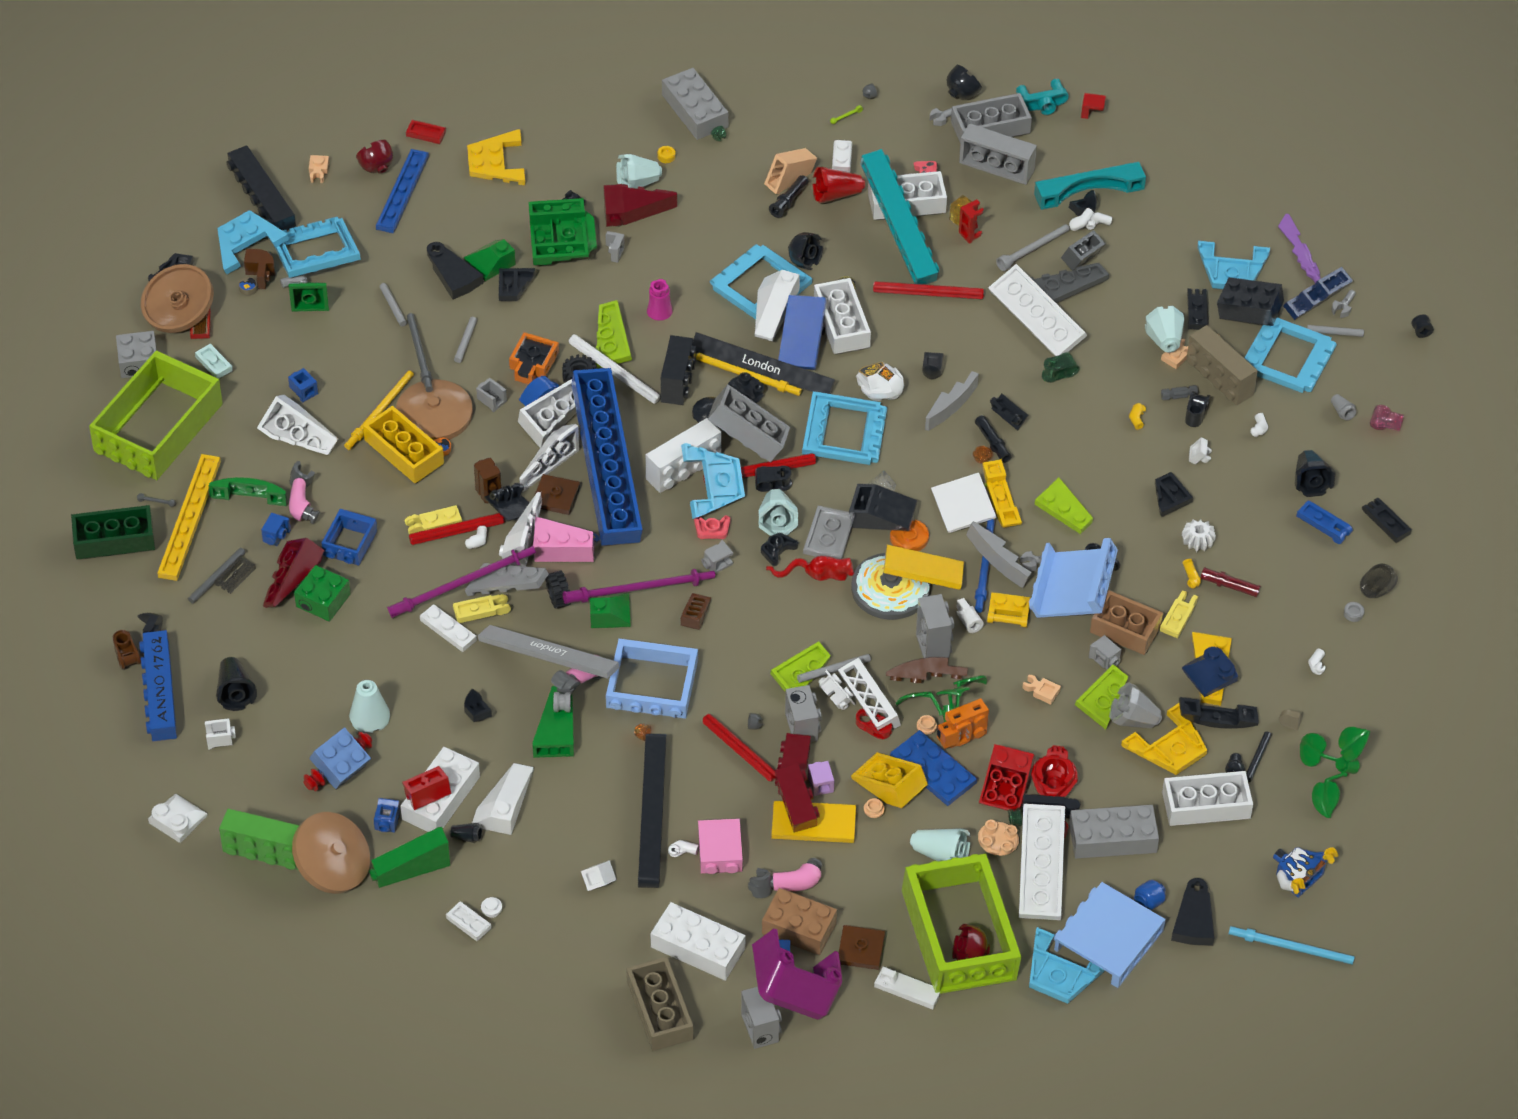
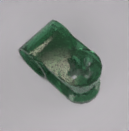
[1042,352,1080,383]

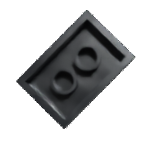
[1217,277,1284,326]
[660,335,696,405]

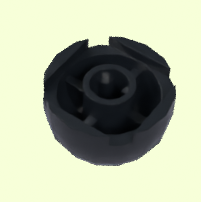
[946,64,982,100]
[788,232,823,270]

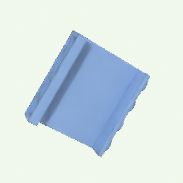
[1029,538,1118,618]
[1054,882,1165,988]

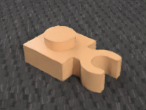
[309,155,329,183]
[1161,339,1188,369]
[1022,675,1061,705]

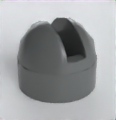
[862,83,877,99]
[748,713,763,730]

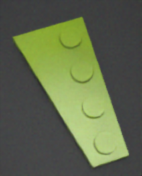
[595,300,632,369]

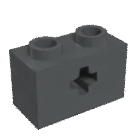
[1061,230,1106,271]

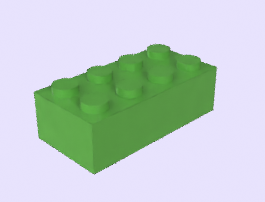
[219,809,299,870]

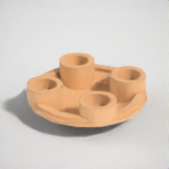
[978,820,1019,856]

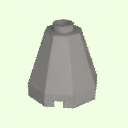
[1109,682,1162,728]

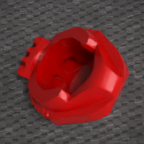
[1031,745,1078,798]

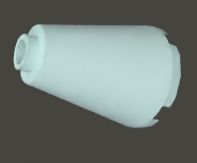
[349,680,390,734]
[910,829,970,861]

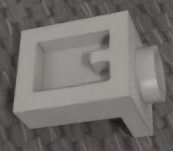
[606,231,625,263]

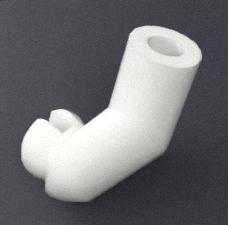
[1069,208,1094,231]
[1085,212,1112,230]
[1250,413,1268,437]
[465,526,487,549]
[1308,648,1325,675]
[668,840,699,857]

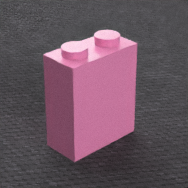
[698,819,743,874]

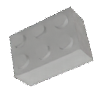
[916,594,954,658]

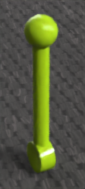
[830,105,863,124]

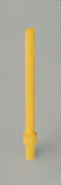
[696,353,802,396]
[344,370,414,450]

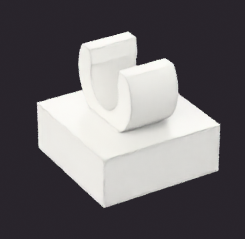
[1189,437,1212,464]

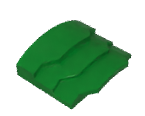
[528,198,597,265]

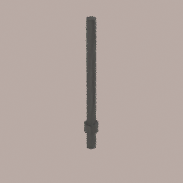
[407,313,433,392]

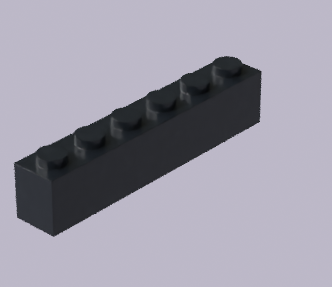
[226,145,296,231]

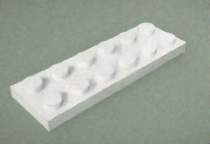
[988,264,1087,360]
[1019,804,1065,920]

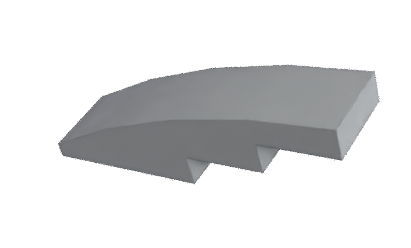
[925,371,979,431]
[966,521,1032,589]

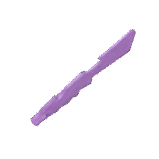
[1278,214,1321,283]

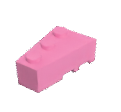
[533,516,594,562]

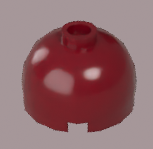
[356,139,393,174]
[952,924,990,961]

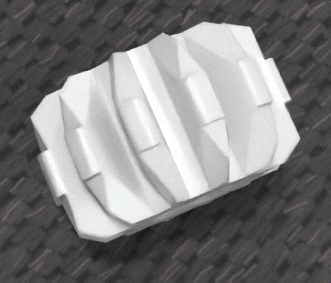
[1182,519,1216,552]

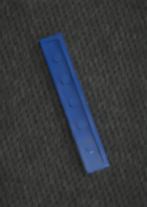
[376,149,429,233]

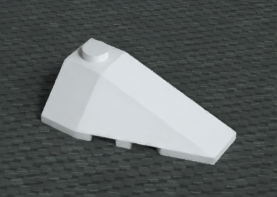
[755,270,800,341]
[499,492,542,567]

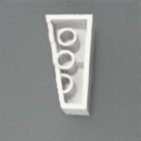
[518,379,577,448]

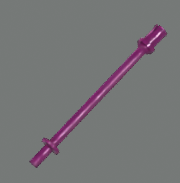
[387,546,536,619]
[563,569,715,604]

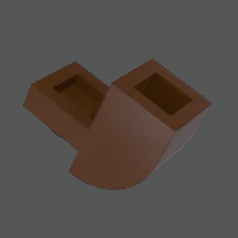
[244,249,275,289]

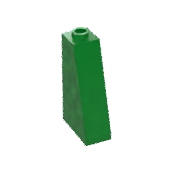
[532,686,574,758]
[369,826,450,888]

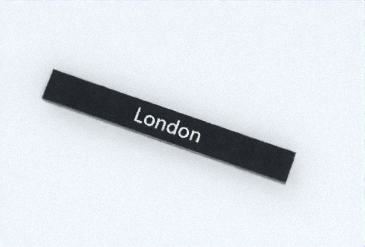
[693,332,836,394]

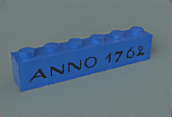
[140,630,177,741]

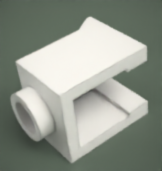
[205,719,236,750]

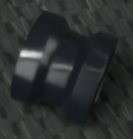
[1411,314,1434,338]

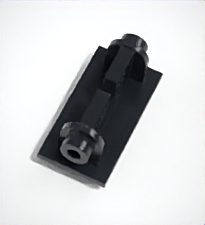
[990,393,1029,431]

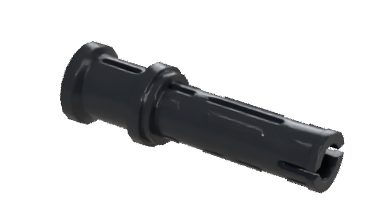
[769,175,809,218]

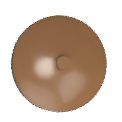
[141,264,214,333]
[396,379,473,440]
[292,812,370,894]

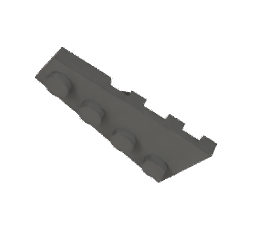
[1031,263,1109,303]

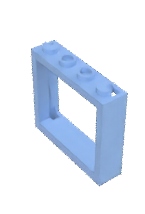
[606,639,698,719]

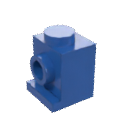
[288,368,318,403]
[261,513,291,546]

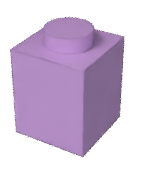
[808,761,834,796]

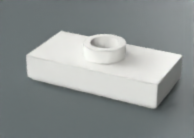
[446,901,491,941]

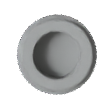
[1344,602,1364,622]

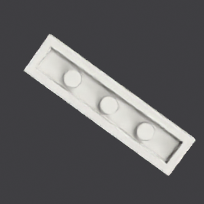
[838,658,901,730]

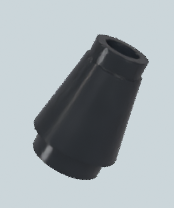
[450,823,482,843]

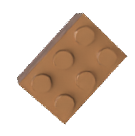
[1090,590,1163,655]
[762,888,837,956]

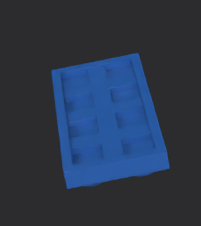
[890,730,977,806]

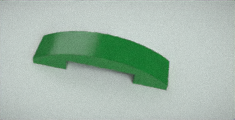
[208,477,287,506]

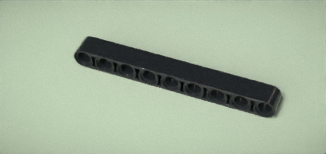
[638,733,666,888]

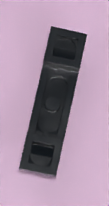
[1179,697,1259,729]

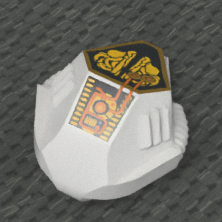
[856,362,904,401]

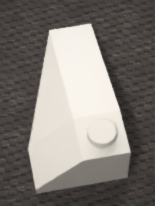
[257,395,338,455]
[520,424,579,492]
[472,763,534,835]

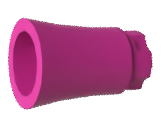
[647,279,673,321]

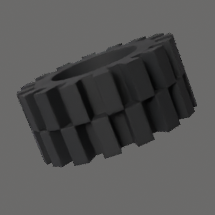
[562,354,596,383]
[545,570,571,609]

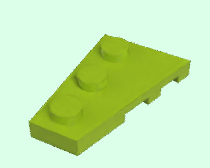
[1035,477,1093,534]
[770,641,831,691]
[1075,665,1128,730]

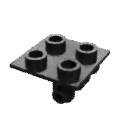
[484,483,529,521]

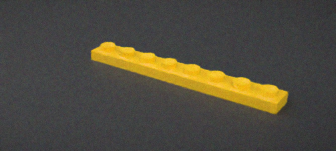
[157,454,221,581]

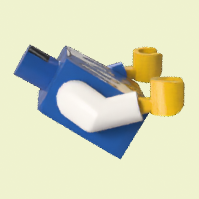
[1273,847,1339,898]

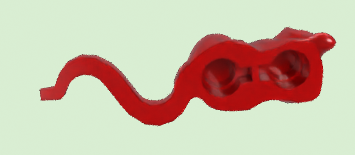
[766,556,854,581]

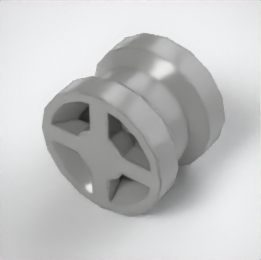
[553,692,571,712]

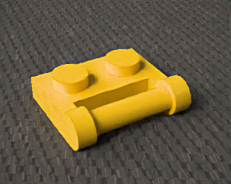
[987,592,1031,628]

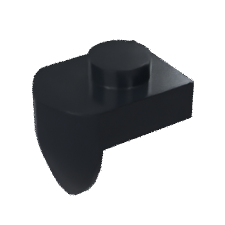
[1068,190,1097,216]
[922,352,944,380]
[137,612,163,633]
[464,689,492,722]

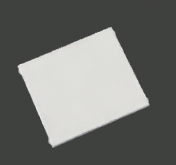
[931,473,996,533]

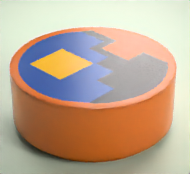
[434,438,451,456]

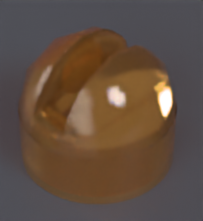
[634,723,651,741]

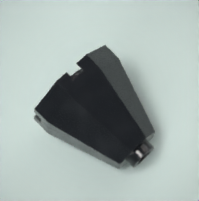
[1295,450,1335,497]

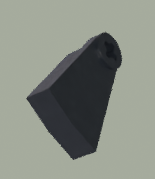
[427,242,483,300]
[1171,878,1214,946]

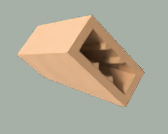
[764,148,817,194]

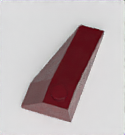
[603,184,677,227]
[263,538,324,608]

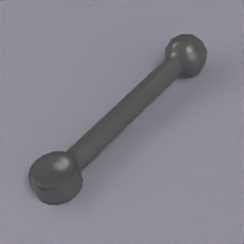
[137,493,176,507]

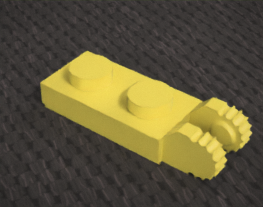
[405,505,462,534]
[1160,591,1198,638]
[453,594,511,623]

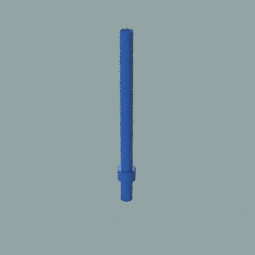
[975,519,995,613]

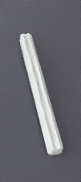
[569,334,660,404]

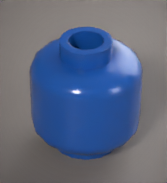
[1134,880,1166,910]

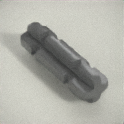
[1161,385,1198,400]

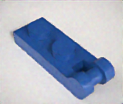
[1296,500,1353,544]

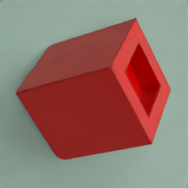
[1081,93,1106,119]

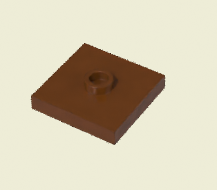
[534,474,580,515]
[838,925,885,970]

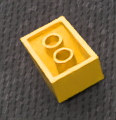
[851,752,928,808]

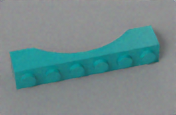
[1034,162,1146,210]

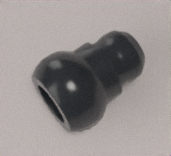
[1225,753,1245,773]

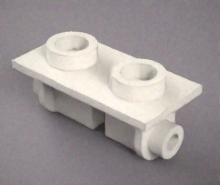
[819,670,855,710]

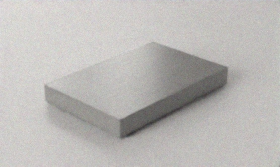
[803,506,852,559]

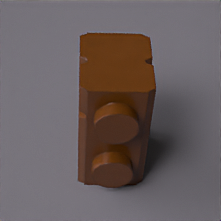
[474,457,501,504]

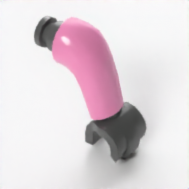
[289,461,320,524]
[551,655,602,695]
[748,858,822,898]

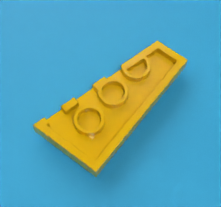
[1191,632,1232,706]

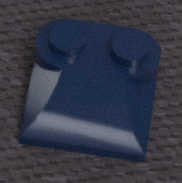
[1182,647,1238,697]

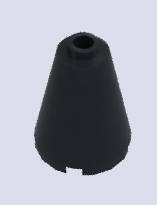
[216,657,257,711]

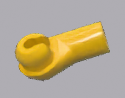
[1129,403,1146,430]
[1182,559,1201,589]

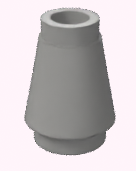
[1331,394,1356,420]

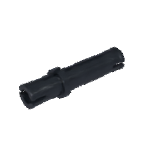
[975,415,1012,463]

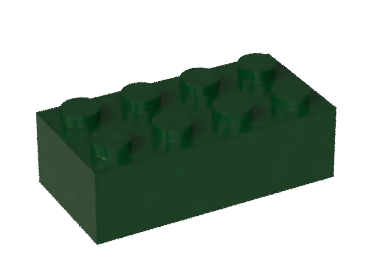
[71,505,155,559]

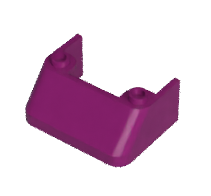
[752,928,843,1020]

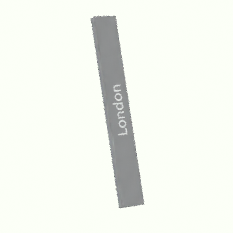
[478,625,620,679]

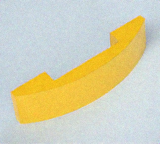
[982,459,1022,528]

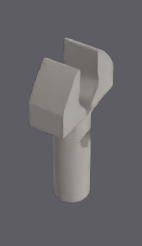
[929,108,952,126]
[1331,290,1356,318]
[1020,551,1042,571]

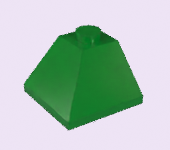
[464,239,516,281]
[289,282,329,312]
[590,593,631,628]

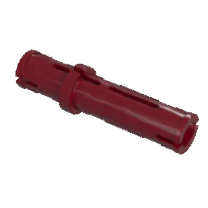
[1200,567,1261,598]

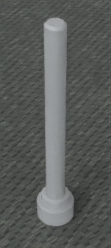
[996,224,1070,271]

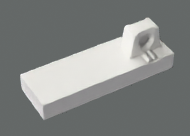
[874,967,941,1010]

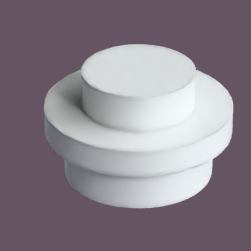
[481,897,502,918]

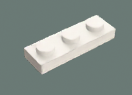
[420,604,477,652]

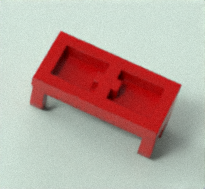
[959,199,984,244]
[402,766,451,810]

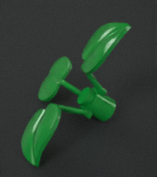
[896,675,987,722]
[1300,727,1370,818]

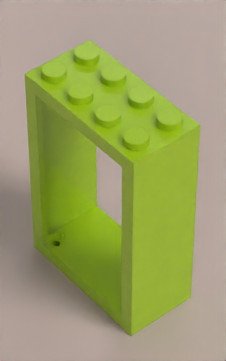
[89,350,223,480]
[902,854,1021,994]

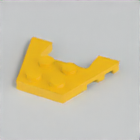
[467,129,525,185]
[1121,703,1207,775]

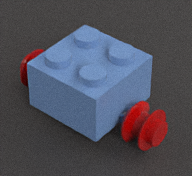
[303,727,372,791]

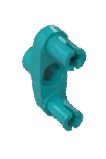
[1016,79,1069,115]

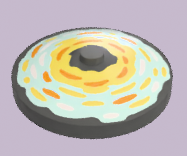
[851,553,930,620]

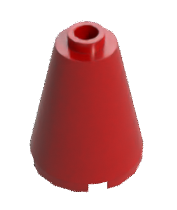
[813,167,865,203]

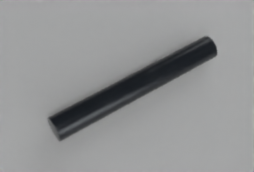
[1246,731,1272,782]

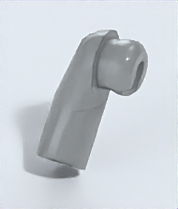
[280,275,307,288]

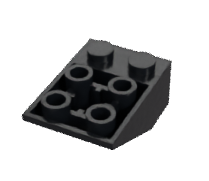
[849,484,917,531]

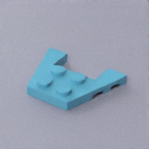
[217,210,289,275]
[1197,241,1270,289]
[681,443,745,519]
[1029,927,1105,1004]

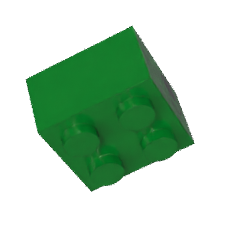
[294,565,351,622]

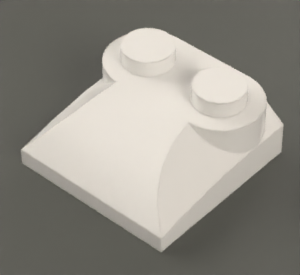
[148,794,207,843]

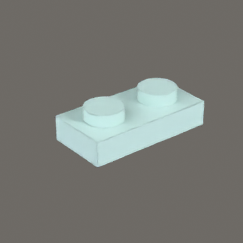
[195,344,233,379]

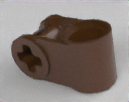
[113,630,141,670]

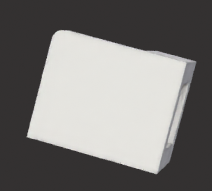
[581,860,616,891]

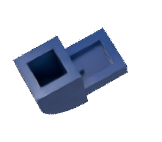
[519,376,559,406]

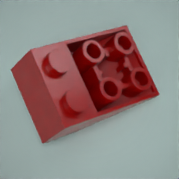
[979,744,1036,813]

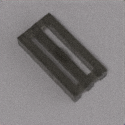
[215,556,256,594]

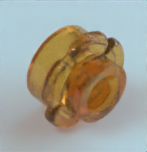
[973,446,992,464]

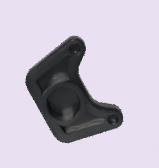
[761,532,798,566]

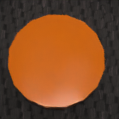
[890,520,929,551]

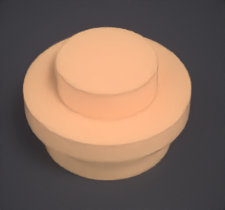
[917,715,937,735]
[864,798,884,818]

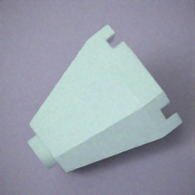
[616,154,662,189]
[1145,306,1184,352]
[758,489,798,536]

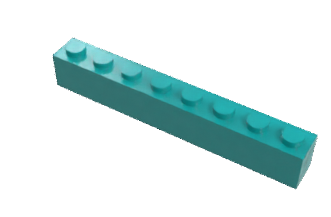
[860,149,939,284]

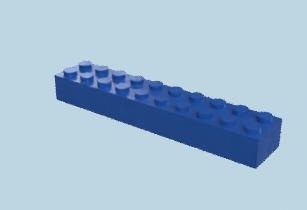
[571,368,642,546]

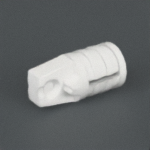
[957,598,984,633]

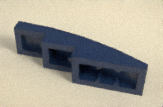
[1283,267,1353,320]

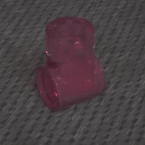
[1370,405,1404,431]

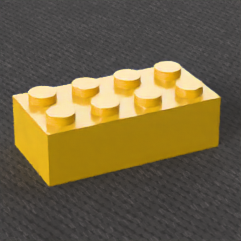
[363,406,444,484]

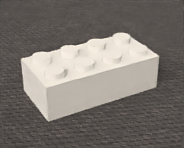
[868,171,947,220]
[814,278,871,354]
[646,418,721,493]
[401,747,480,832]
[1162,771,1253,826]
[651,902,745,981]

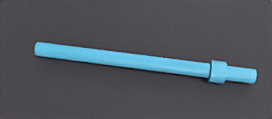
[1229,926,1355,965]

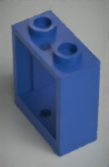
[321,509,377,566]

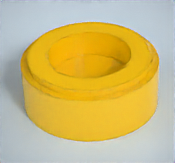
[657,146,675,163]

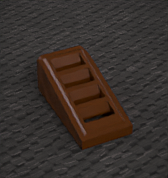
[680,593,711,630]

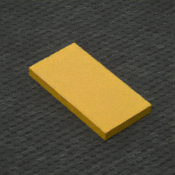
[883,545,964,590]
[771,801,856,843]

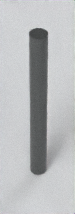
[188,548,245,604]

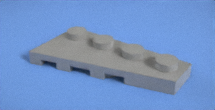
[465,563,549,596]

